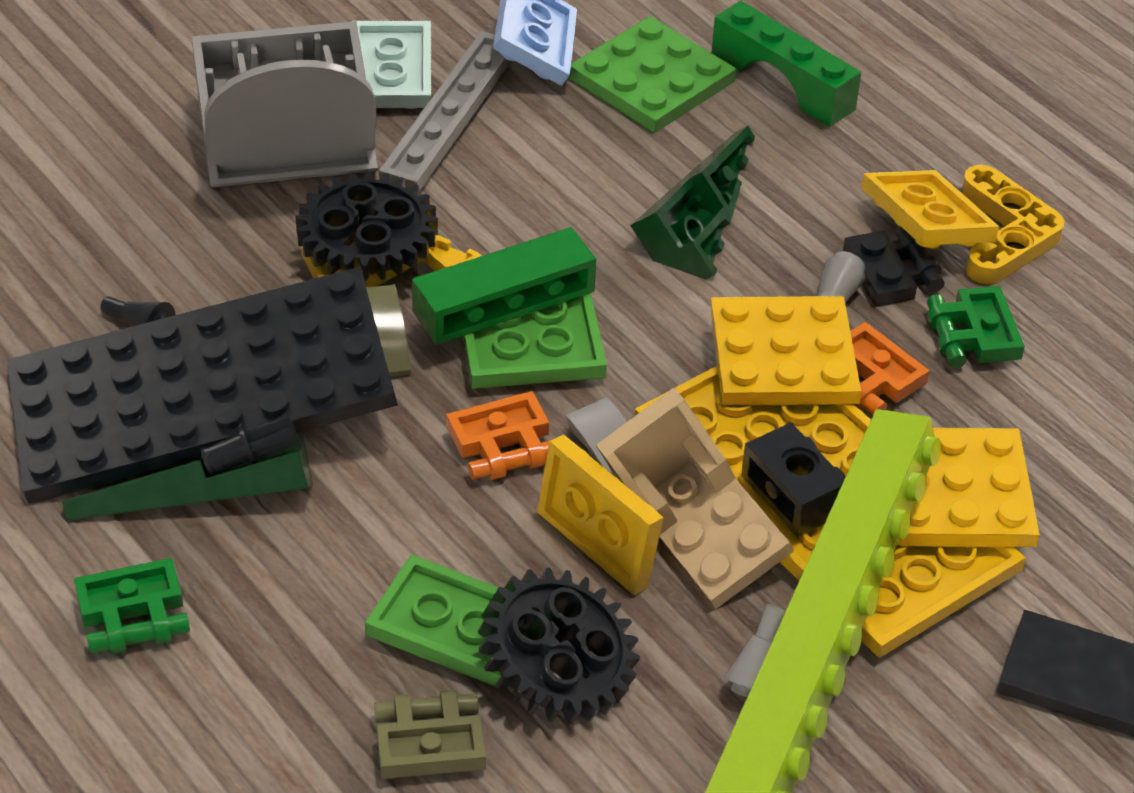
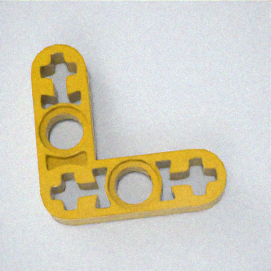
[962,165,1065,284]

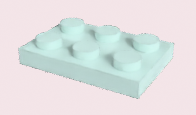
[356,21,431,109]

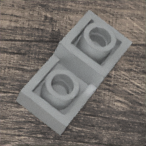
[566,397,627,476]

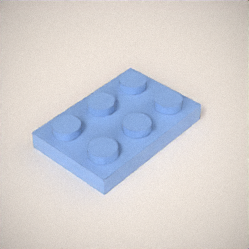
[493,0,577,86]

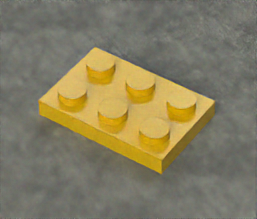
[861,170,999,249]
[537,434,664,595]

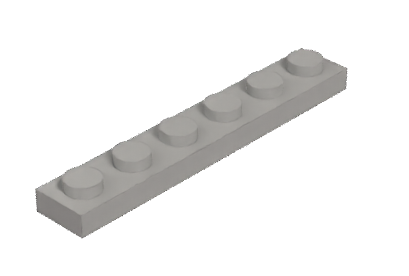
[379,31,511,191]

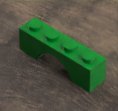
[711,1,862,127]

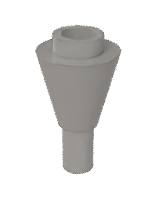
[724,604,785,697]

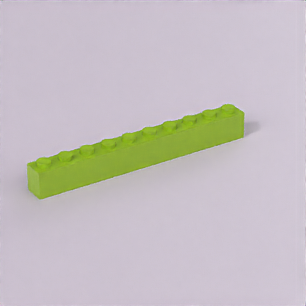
[705,409,941,793]

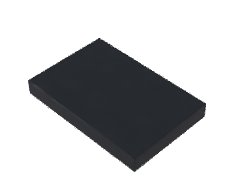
[997,609,1134,736]

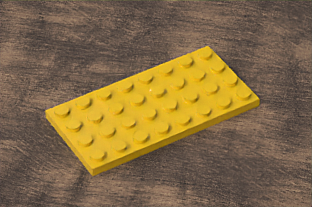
[634,366,1026,658]

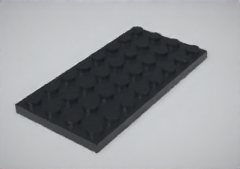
[7,267,398,504]

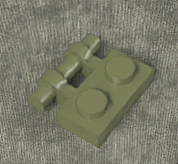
[374,690,486,779]

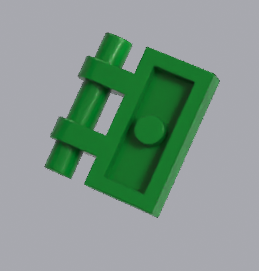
[927,286,1025,368]
[74,558,190,654]

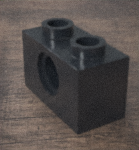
[741,422,845,537]

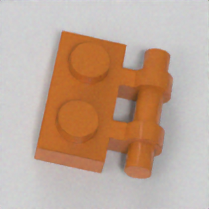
[850,322,930,415]
[446,391,553,480]

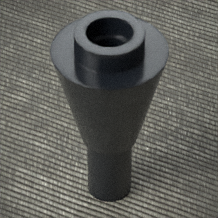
[100,296,176,327]

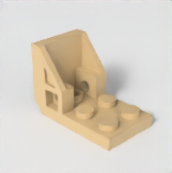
[596,388,794,609]

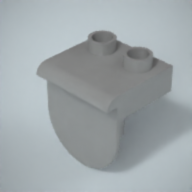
[192,21,378,188]

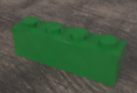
[412,227,597,345]

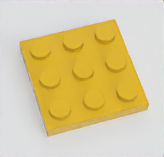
[710,296,861,406]
[897,428,1040,547]

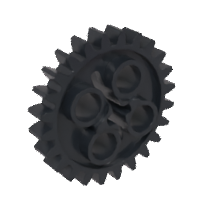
[296,171,438,281]
[477,567,640,724]

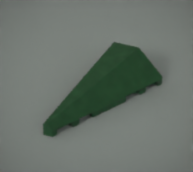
[630,125,755,280]
[62,431,313,520]

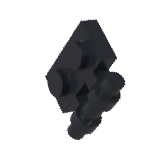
[843,226,945,307]

